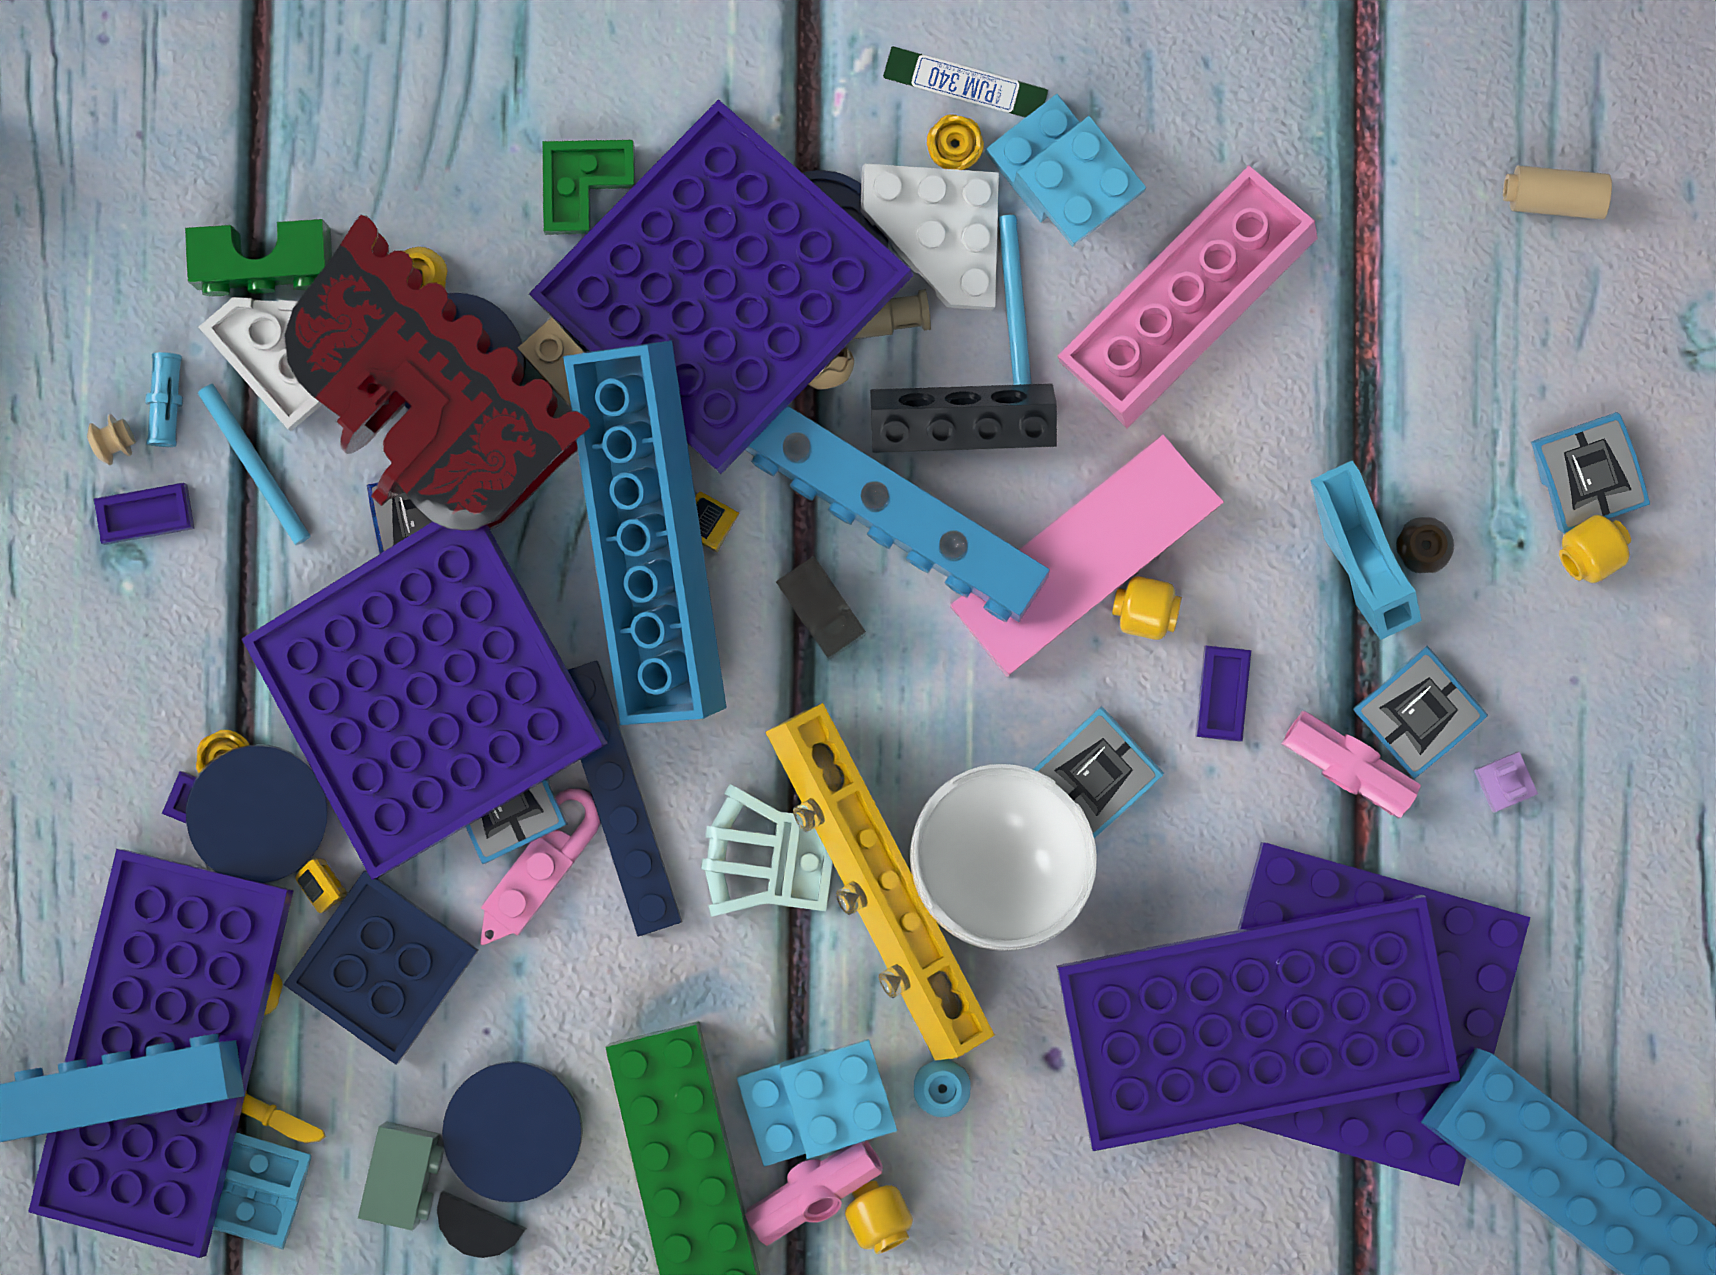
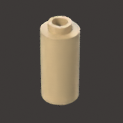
[1503,165,1612,220]

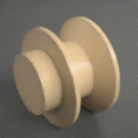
[87,414,136,465]

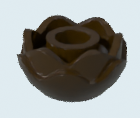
[1396,517,1454,573]

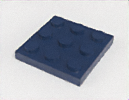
[283,871,479,1065]

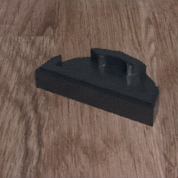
[436,1191,527,1258]

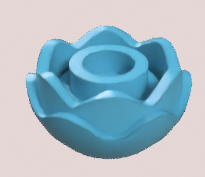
[914,1059,971,1117]

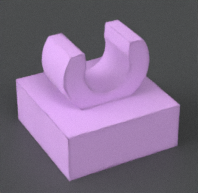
[1474,752,1538,812]

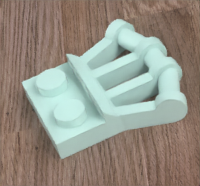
[701,784,833,917]

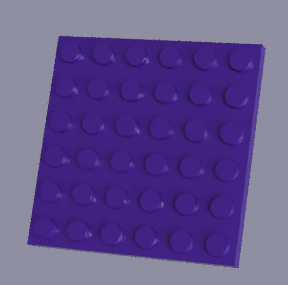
[529,99,914,475]
[242,522,608,880]
[1237,842,1531,1186]

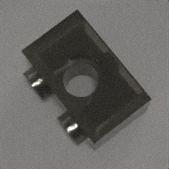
[776,556,866,661]

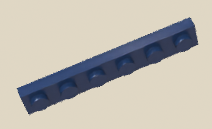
[568,660,682,937]

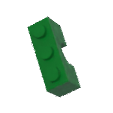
[185,219,332,296]

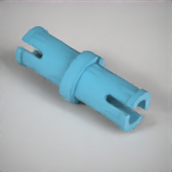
[145,352,183,447]

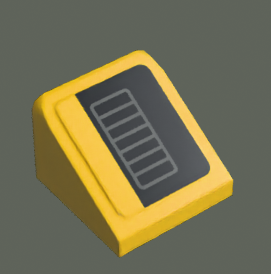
[695,491,740,553]
[295,858,348,913]

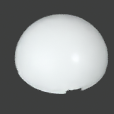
[910,764,1097,951]

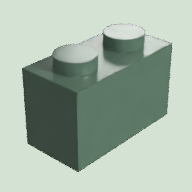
[358,1122,444,1231]

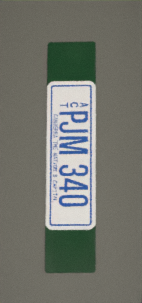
[883,46,1048,118]

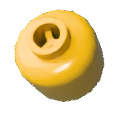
[1559,515,1631,583]
[1112,576,1182,640]
[845,1180,913,1254]

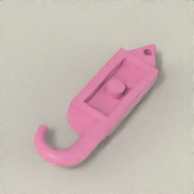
[480,788,601,945]

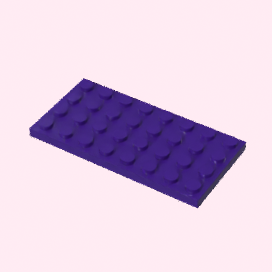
[28,849,294,1258]
[1056,895,1460,1151]

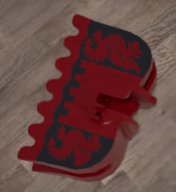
[284,215,590,531]

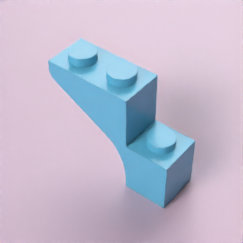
[1310,461,1422,640]

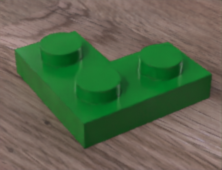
[542,139,635,235]

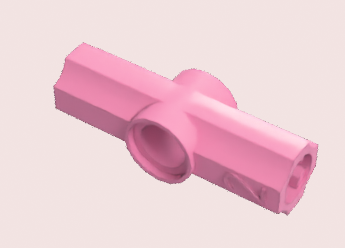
[1281,711,1421,818]
[745,1141,883,1246]

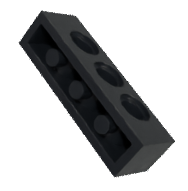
[870,383,1057,453]

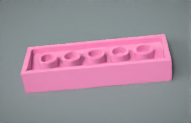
[1057,166,1317,428]
[950,434,1224,677]

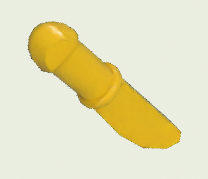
[241,1092,326,1143]

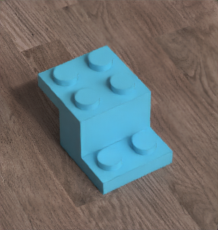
[985,94,1146,247]
[737,1039,897,1167]

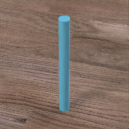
[998,215,1031,385]
[198,384,311,546]

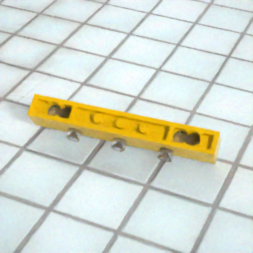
[765,703,995,1061]

